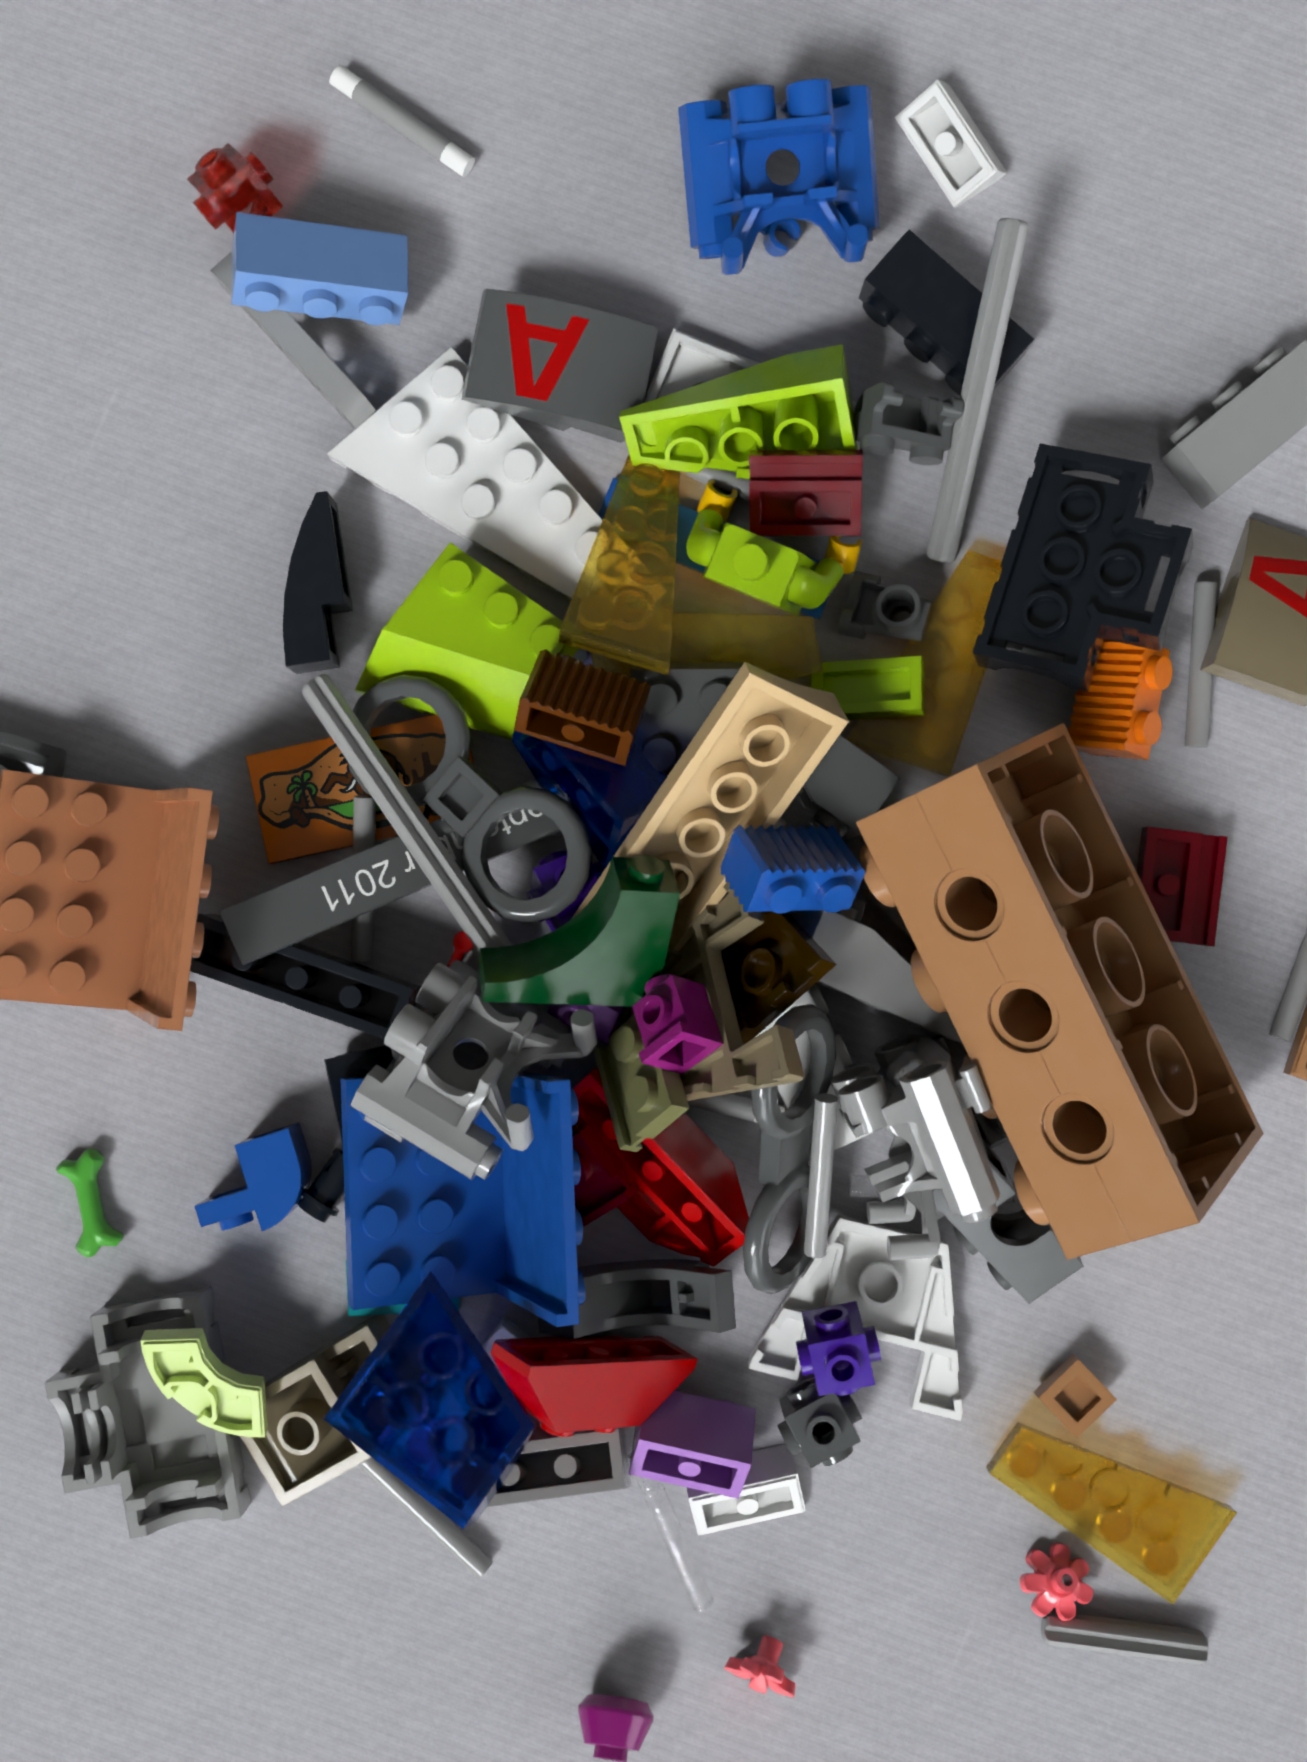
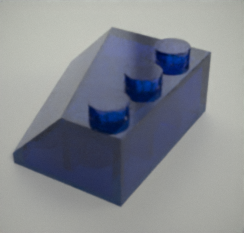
[324,1271,536,1529]

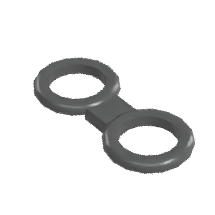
[347,674,593,923]
[743,1004,836,1294]

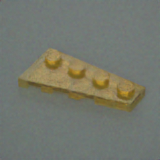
[559,455,680,675]

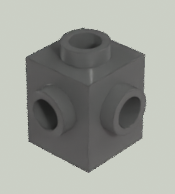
[777,1378,863,1468]

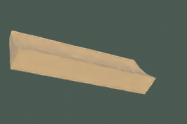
[572,662,849,953]

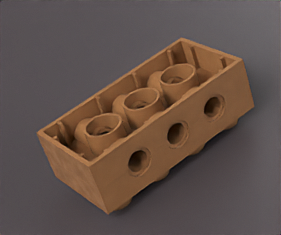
[856,723,1264,1260]

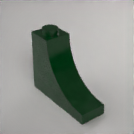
[478,855,680,1007]

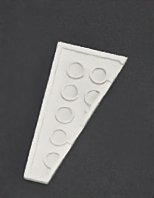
[327,347,667,616]

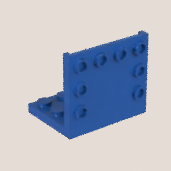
[340,1069,585,1327]

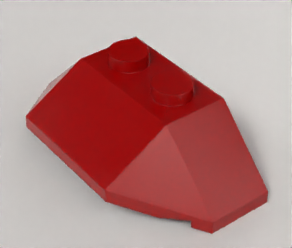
[572,1069,749,1267]
[491,1336,698,1437]

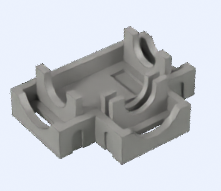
[45,1286,251,1539]

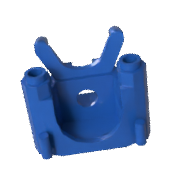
[678,79,880,275]

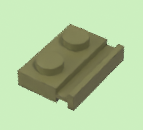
[593,1014,689,1152]

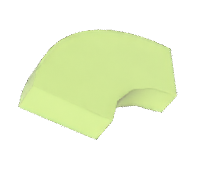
[140,1328,268,1438]

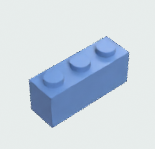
[231,212,408,325]

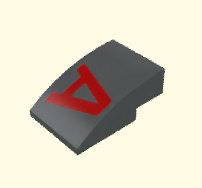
[461,288,659,443]

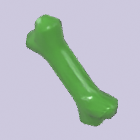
[56,1148,124,1258]

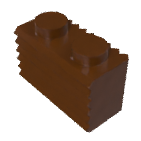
[514,649,651,766]

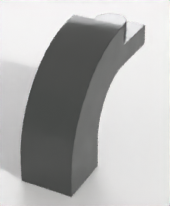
[538,1259,736,1339]

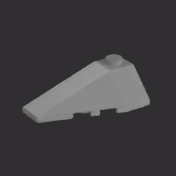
[791,908,964,1046]

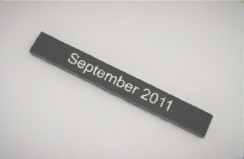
[219,756,655,966]

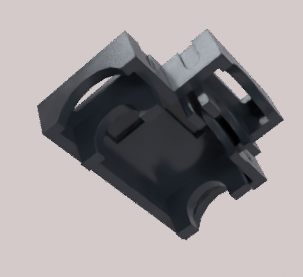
[972,443,1194,692]

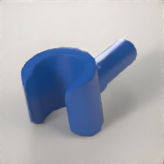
[739,214,801,257]

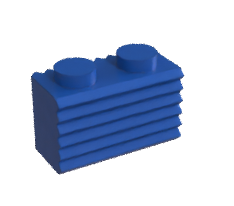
[721,825,866,914]

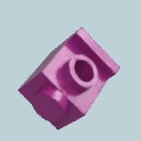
[632,974,723,1075]

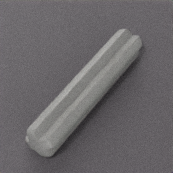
[1041,1610,1209,1665]

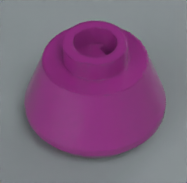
[578,1694,654,1762]

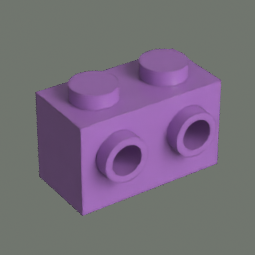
[628,1389,756,1499]

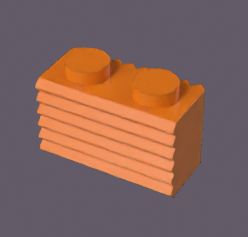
[1068,639,1173,760]

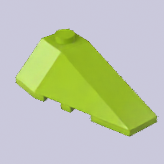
[619,344,858,479]

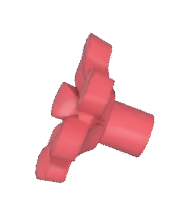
[1020,1542,1093,1621]
[724,1635,796,1698]

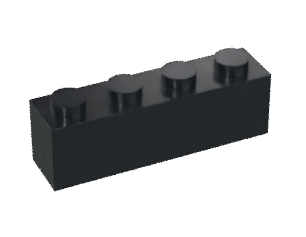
[190,914,421,1039]

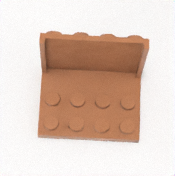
[0,769,219,1031]

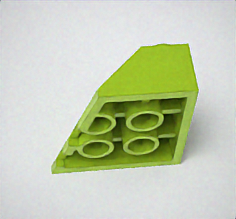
[355,542,587,744]

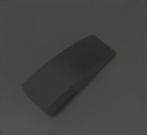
[283,491,353,674]

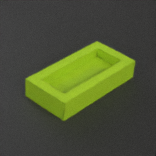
[811,656,925,720]

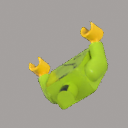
[686,480,863,617]

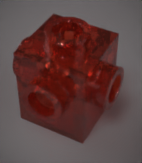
[187,143,283,235]

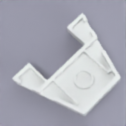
[748,1215,963,1421]

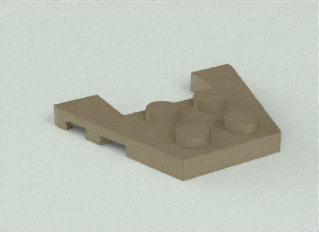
[629,882,805,1101]

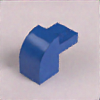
[194,1122,312,1231]

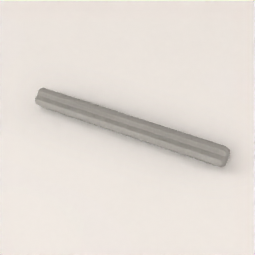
[927,218,1029,563]
[302,674,512,953]

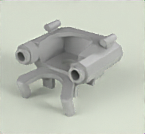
[351,959,597,1180]
[830,1034,1000,1260]

